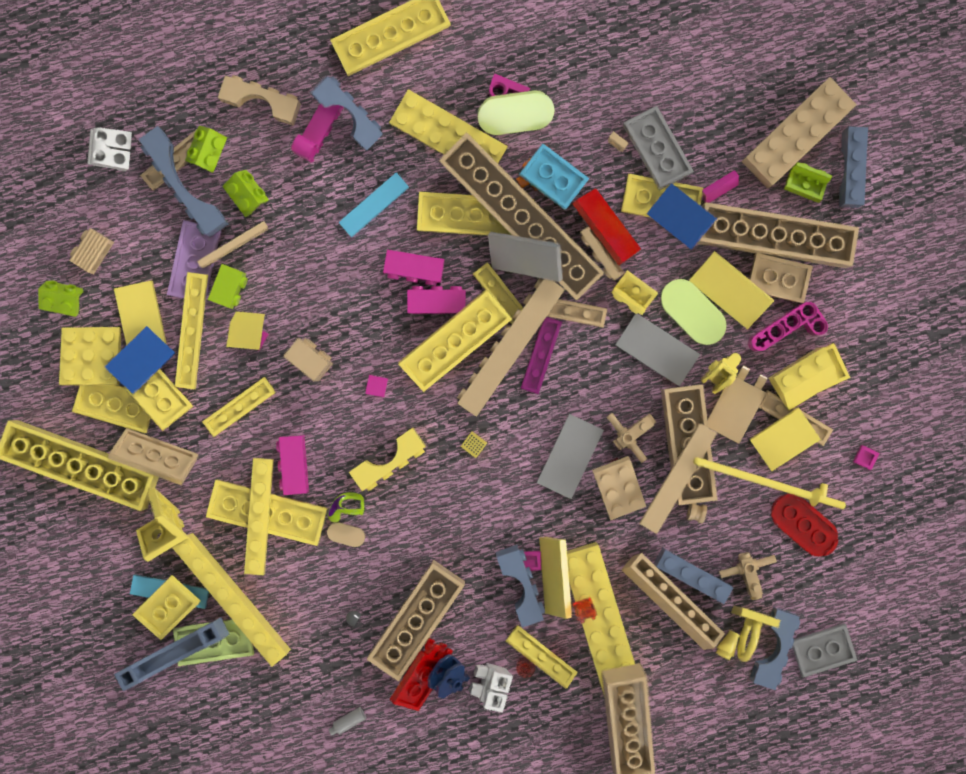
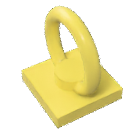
[731,606,780,662]

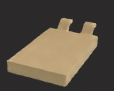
[708,366,767,444]

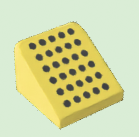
[461,432,487,458]

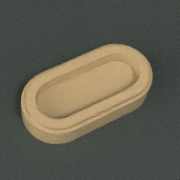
[327,522,365,547]

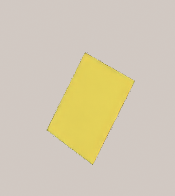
[227,312,265,350]

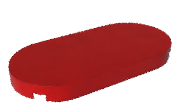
[771,493,839,557]

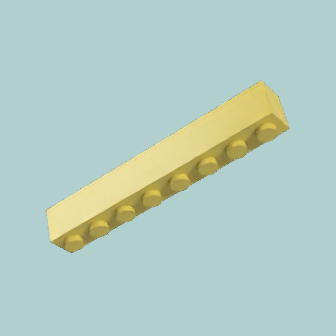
[173,533,291,667]

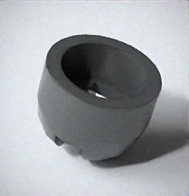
[346,611,362,627]

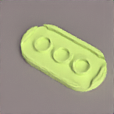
[477,91,554,135]
[661,279,726,345]

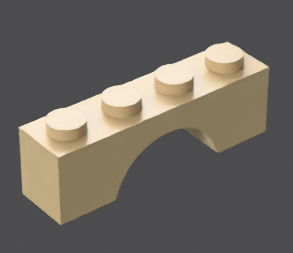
[218,75,301,126]

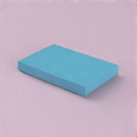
[519,144,589,210]

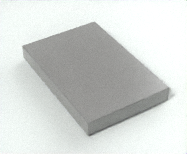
[792,623,857,678]

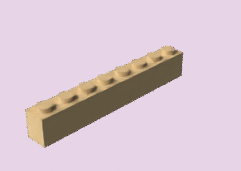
[457,278,565,417]

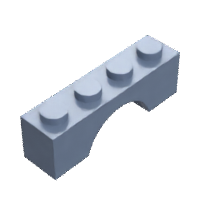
[309,76,383,150]
[839,127,868,208]
[496,545,545,628]
[653,547,734,604]
[750,607,800,690]

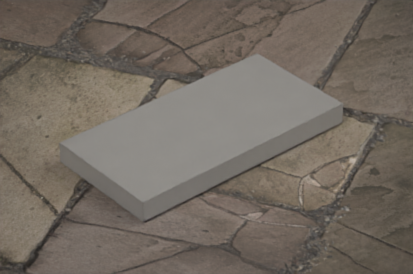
[623,106,694,191]
[488,232,563,282]
[615,313,700,387]
[536,414,604,499]

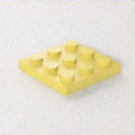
[59,327,121,386]

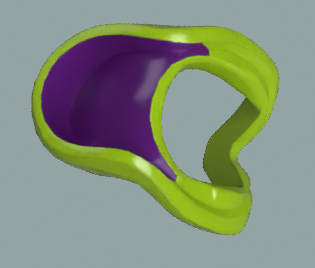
[327,492,364,523]

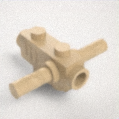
[607,413,656,463]
[719,552,777,600]

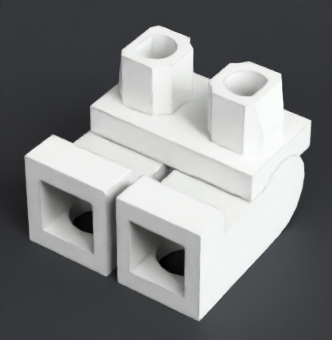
[87,128,132,171]
[469,663,513,712]

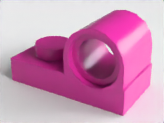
[489,73,530,97]

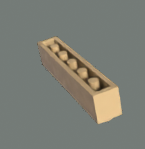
[622,553,725,650]

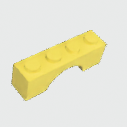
[349,428,426,491]

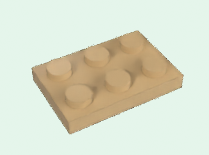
[581,227,625,280]
[749,253,813,304]
[592,456,646,520]

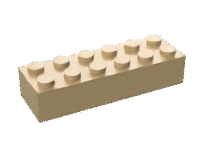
[741,77,857,189]
[661,385,717,505]
[367,560,465,681]
[602,663,655,774]

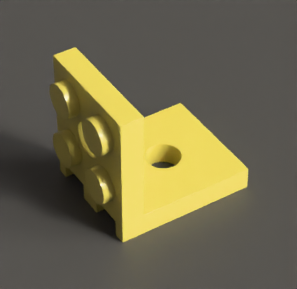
[136,487,188,562]

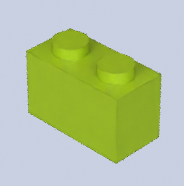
[208,264,248,309]

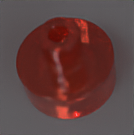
[516,658,535,678]

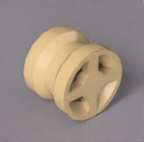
[686,503,707,524]

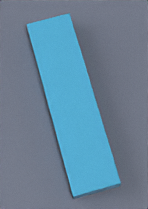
[339,172,409,237]
[130,574,209,609]

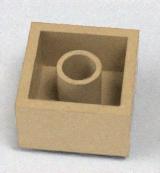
[283,338,333,381]

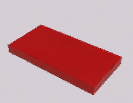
[572,188,641,265]

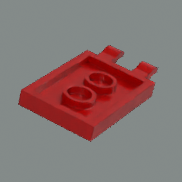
[389,638,453,711]

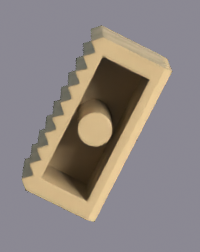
[69,228,114,274]

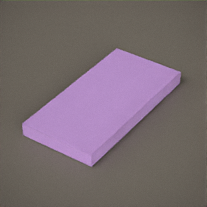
[167,220,221,302]

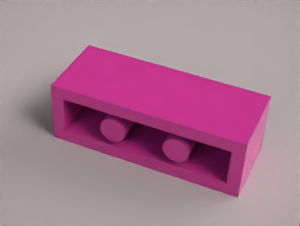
[383,250,445,286]
[407,286,466,314]
[276,435,309,495]

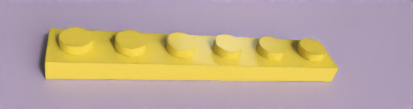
[175,272,208,389]
[244,458,274,575]

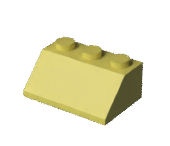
[768,347,838,411]

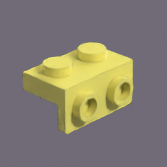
[611,270,658,315]

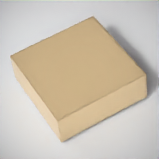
[608,131,629,152]

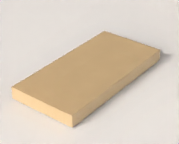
[108,428,198,485]

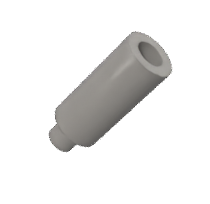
[328,707,366,736]

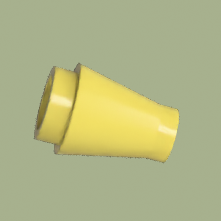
[716,630,740,661]

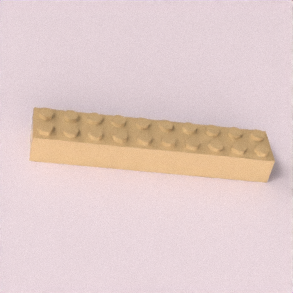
[439,132,604,300]

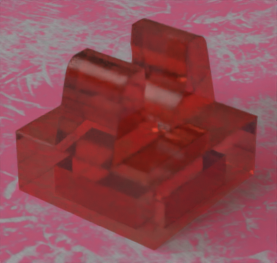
[572,597,597,623]

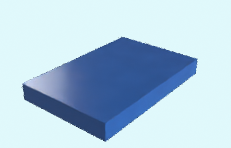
[647,183,717,250]
[105,326,176,394]

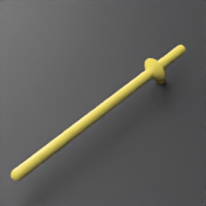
[693,457,846,510]

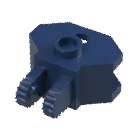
[428,654,470,699]

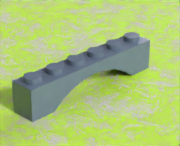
[139,126,229,237]
[114,617,230,691]

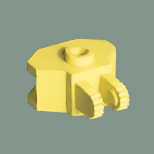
[701,353,741,394]

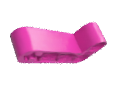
[291,104,344,163]
[748,302,828,351]

